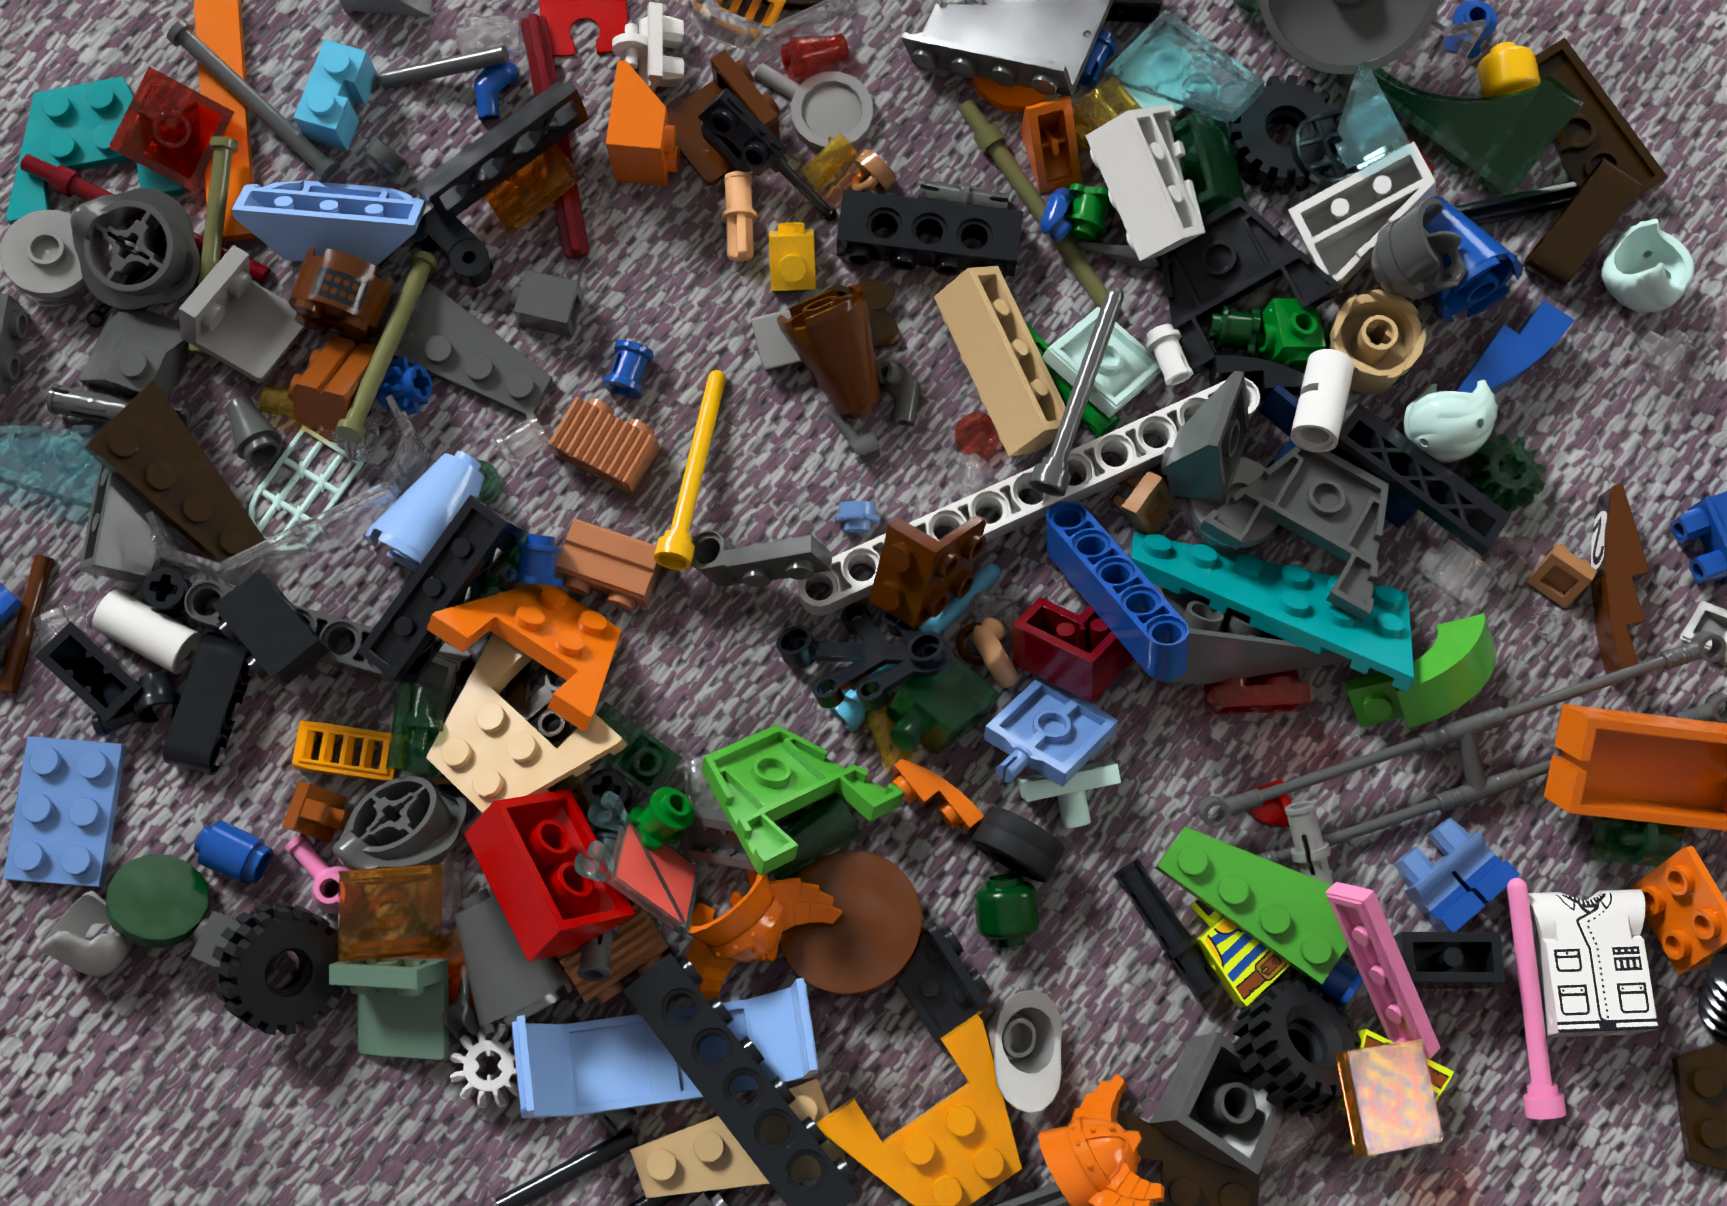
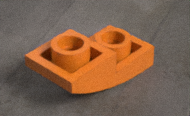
[891,759,984,835]

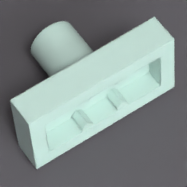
[1017,759,1121,828]

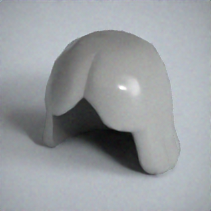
[39,891,133,977]

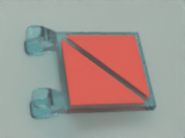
[574,791,701,937]

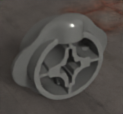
[70,188,201,310]
[333,776,471,882]

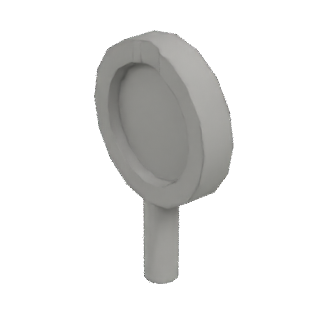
[754,63,873,153]

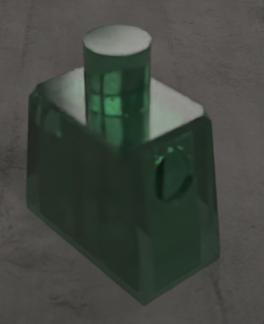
[886,657,1002,754]

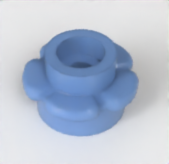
[834,501,880,533]

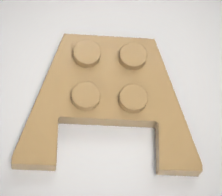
[426,633,628,813]

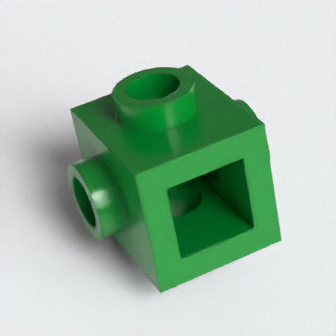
[1256,298,1327,372]

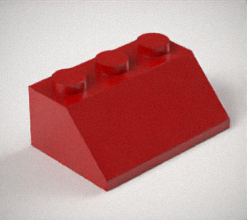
[464,789,636,963]

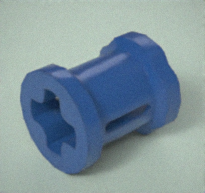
[602,340,654,399]

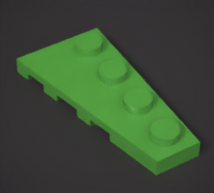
[1155,827,1348,985]

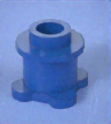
[1441,0,1498,58]
[506,533,564,587]
[1307,957,1363,1012]

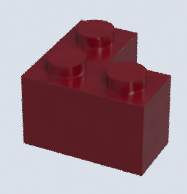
[1012,597,1134,703]

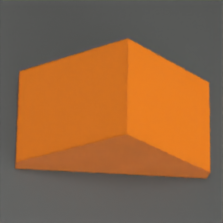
[1020,96,1082,194]

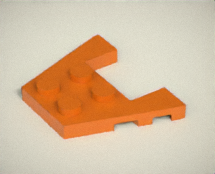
[427,584,622,731]

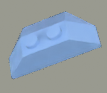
[232,180,426,266]

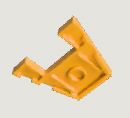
[816,1014,1022,1206]

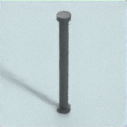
[167,19,340,182]

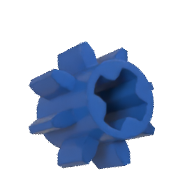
[376,357,432,417]

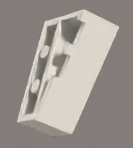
[1085,104,1205,261]

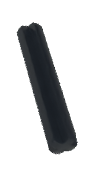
[1454,181,1579,226]

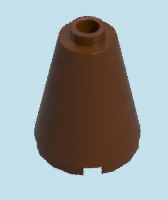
[777,285,880,419]

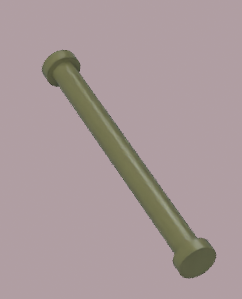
[185,136,238,356]
[335,250,439,443]

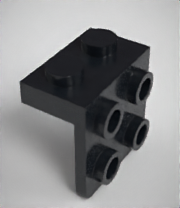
[896,922,992,1043]

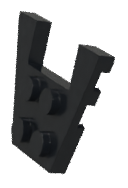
[1161,197,1343,377]

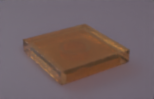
[484,142,582,234]
[337,864,444,962]
[1335,1039,1443,1157]

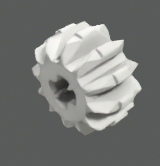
[450,1023,519,1108]

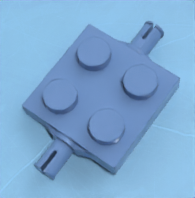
[984,677,1119,787]

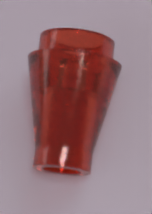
[780,33,849,81]

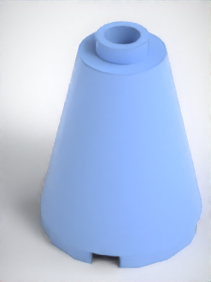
[364,451,485,572]

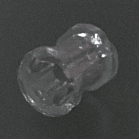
[492,411,551,469]

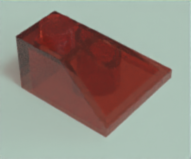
[108,66,235,192]

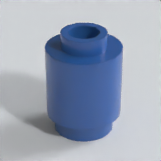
[194,820,273,884]

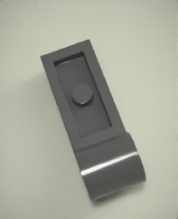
[691,530,832,587]

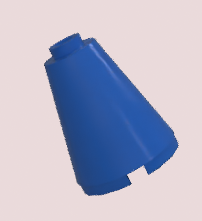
[1424,196,1523,322]

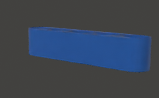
[1046,501,1189,681]

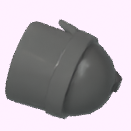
[1371,198,1467,299]

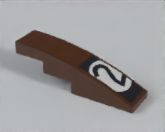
[1591,483,1649,674]

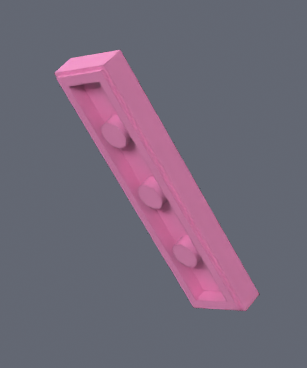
[1325,882,1440,1059]

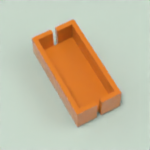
[1543,704,1727,831]

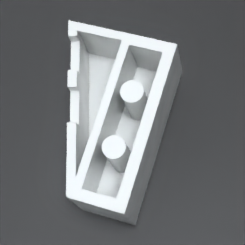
[1288,142,1436,288]

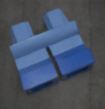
[1394,818,1521,932]

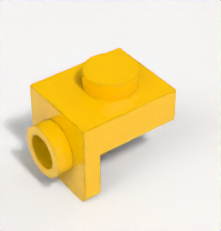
[769,222,816,291]

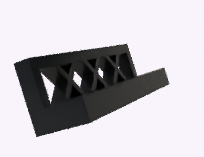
[414,80,589,225]
[1335,403,1511,556]
[357,495,526,685]

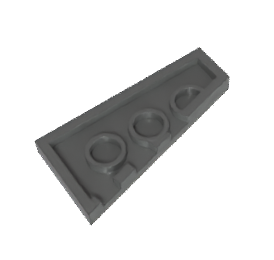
[369,267,553,420]

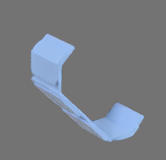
[512,978,818,1118]

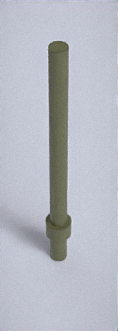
[958,99,1122,314]

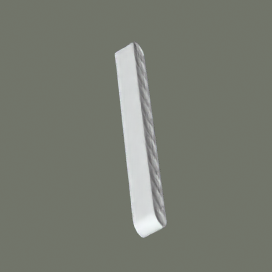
[798,378,1260,616]

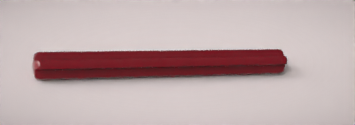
[521,14,590,260]

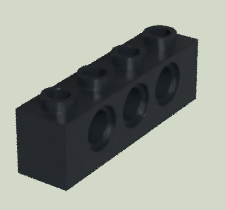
[837,189,1023,279]

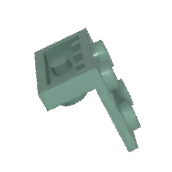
[329,955,449,1060]

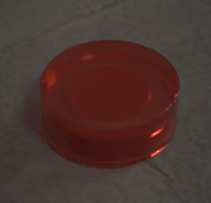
[954,412,1000,459]

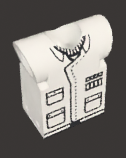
[1528,889,1658,1038]

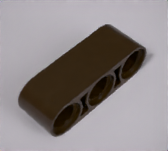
[1522,158,1642,292]

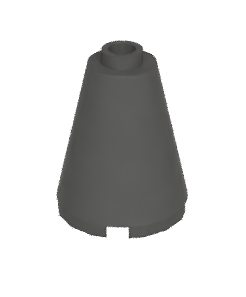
[455,888,574,1034]

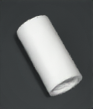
[1290,349,1355,453]
[92,589,202,674]

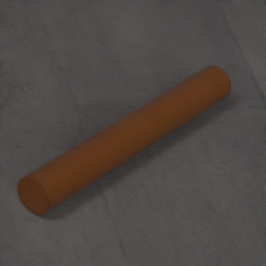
[0,555,54,694]

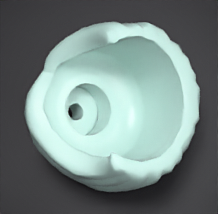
[1602,219,1694,312]
[1403,380,1498,463]

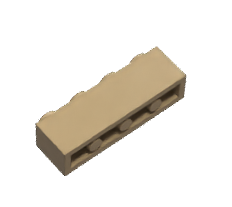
[934,266,1066,457]

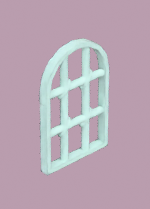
[249,425,364,547]

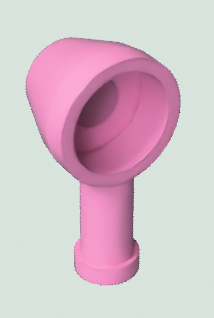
[284,834,361,915]

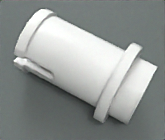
[1146,324,1194,386]

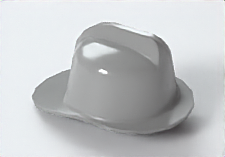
[986,990,1062,1113]

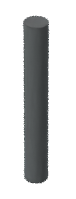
[380,45,509,89]

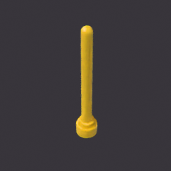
[654,370,726,570]

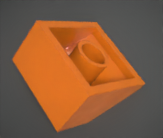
[606,60,680,186]

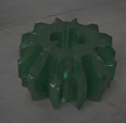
[1464,433,1548,513]

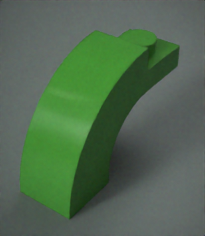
[1346,613,1497,729]

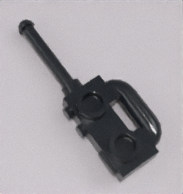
[698,88,837,221]

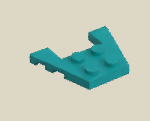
[6,76,185,225]

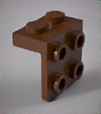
[667,49,781,185]
[869,515,986,629]

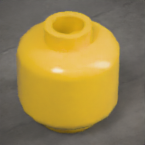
[1477,42,1541,113]

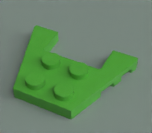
[701,725,905,876]

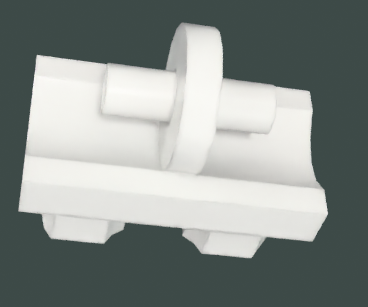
[612,2,684,92]

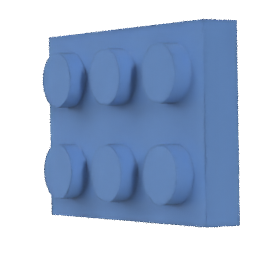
[3,736,127,888]

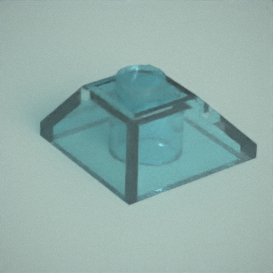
[1335,61,1410,171]

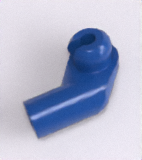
[474,61,519,121]
[1040,187,1074,242]

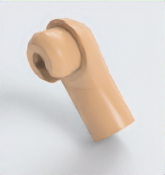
[972,617,1019,688]

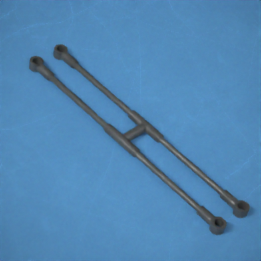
[1198,631,1727,864]

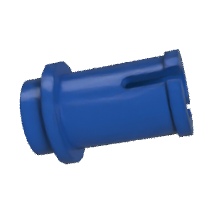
[1078,29,1116,88]

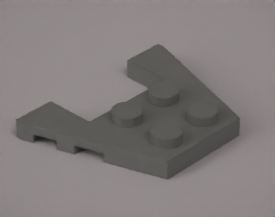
[1200,446,1389,622]

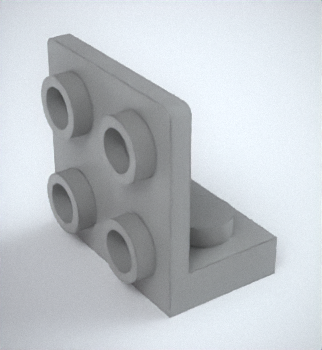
[179,245,307,383]

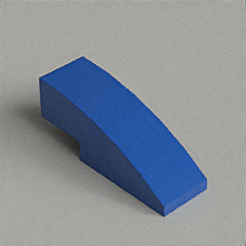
[1455,300,1575,394]

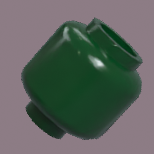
[974,873,1040,948]

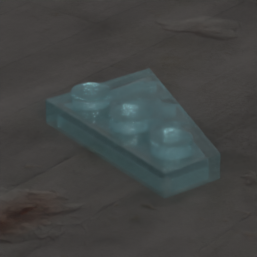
[1104,10,1265,122]
[0,425,102,509]

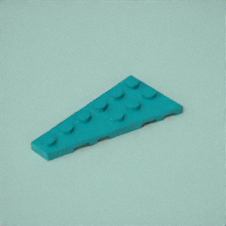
[1129,532,1414,693]

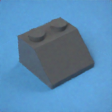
[1149,1032,1286,1175]

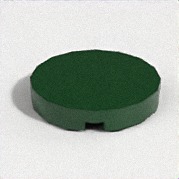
[105,854,208,948]

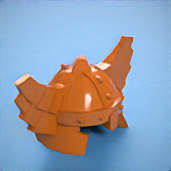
[682,870,842,1002]
[1038,1073,1164,1206]

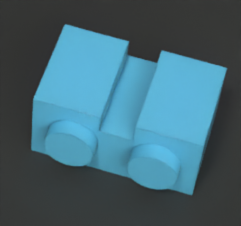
[293,39,377,152]

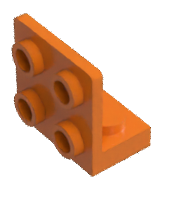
[1631,846,1727,975]

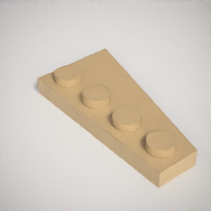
[630,1078,849,1198]

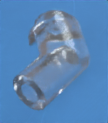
[684,757,723,811]

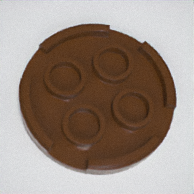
[779,850,924,998]

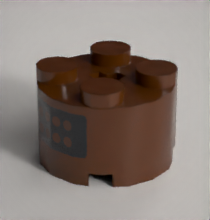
[288,248,396,345]

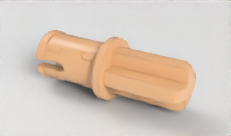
[721,171,757,263]

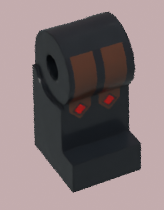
[410,209,493,287]

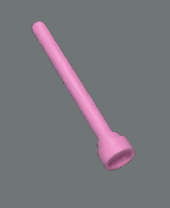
[1507,878,1566,1119]

